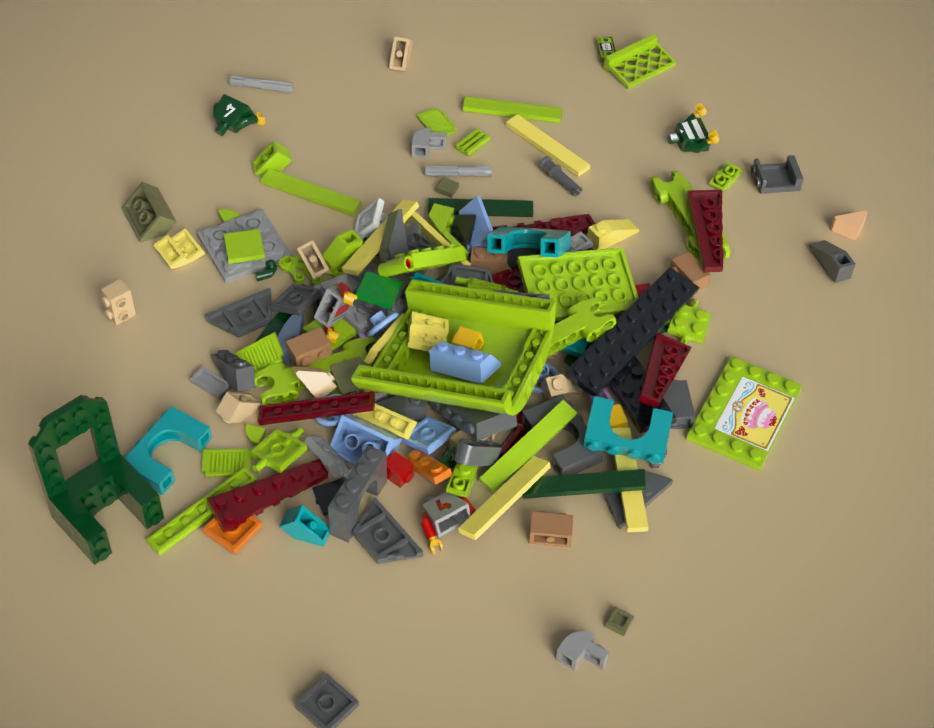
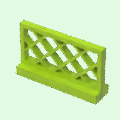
[603,34,677,89]

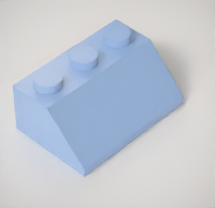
[459,196,493,258]
[429,341,501,384]
[330,414,402,465]

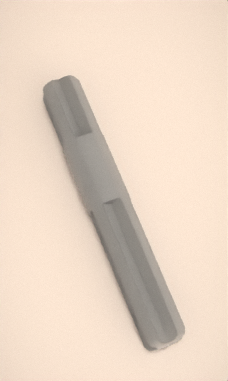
[229,75,293,92]
[425,166,492,176]

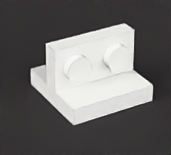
[354,198,388,239]

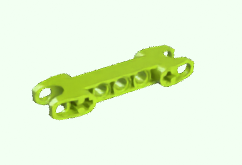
[649,170,731,264]
[547,297,616,357]
[254,337,379,405]

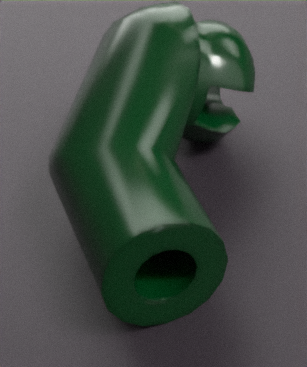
[255,259,277,282]

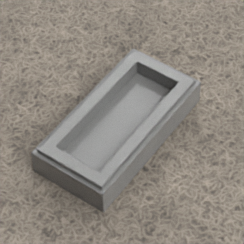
[189,366,232,400]

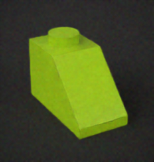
[251,140,292,175]

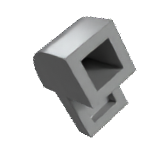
[412,127,447,158]
[556,631,609,671]

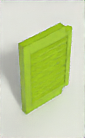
[416,108,458,136]
[235,332,284,374]
[201,449,252,477]

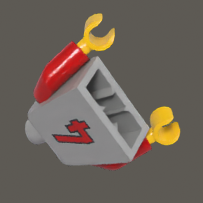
[314,282,357,344]
[421,492,476,555]

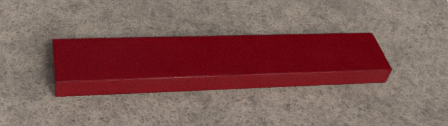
[258,391,376,426]

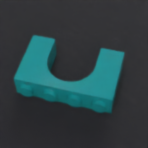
[487,226,571,258]
[584,396,673,464]
[124,406,212,495]

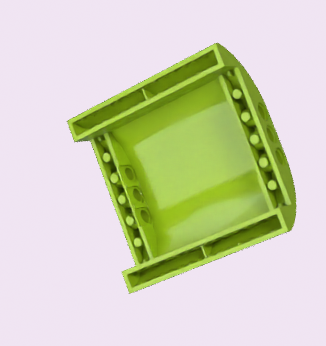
[351,280,556,416]

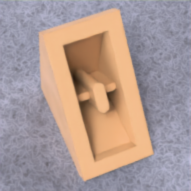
[830,210,868,240]

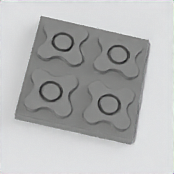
[197,209,292,284]
[313,263,408,335]

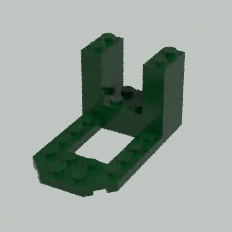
[28,395,164,565]

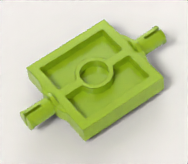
[455,276,518,292]
[667,298,711,345]
[250,427,308,473]

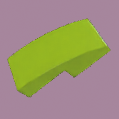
[709,162,742,192]

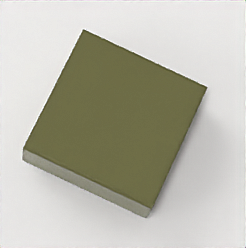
[436,177,459,198]
[605,607,634,636]

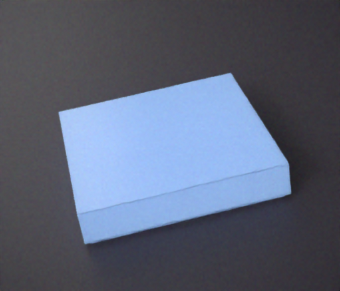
[401,416,456,455]

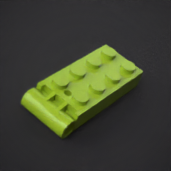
[378,244,467,277]

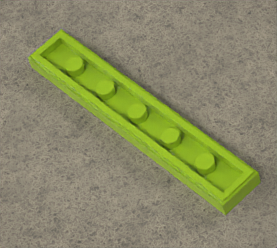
[463,96,563,123]
[261,168,361,216]
[479,400,577,494]
[146,467,258,556]

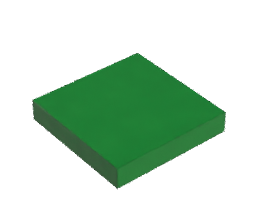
[356,271,403,310]

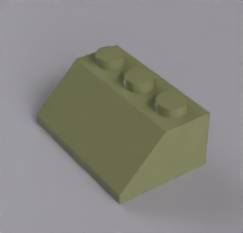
[122,182,177,242]

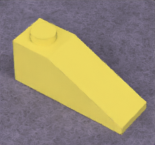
[587,219,639,250]

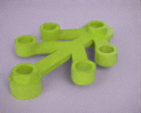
[278,250,344,286]

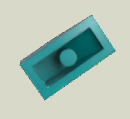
[279,505,330,546]

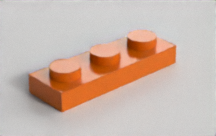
[405,450,452,485]

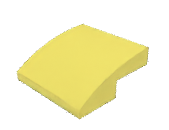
[154,228,205,269]
[407,311,449,352]

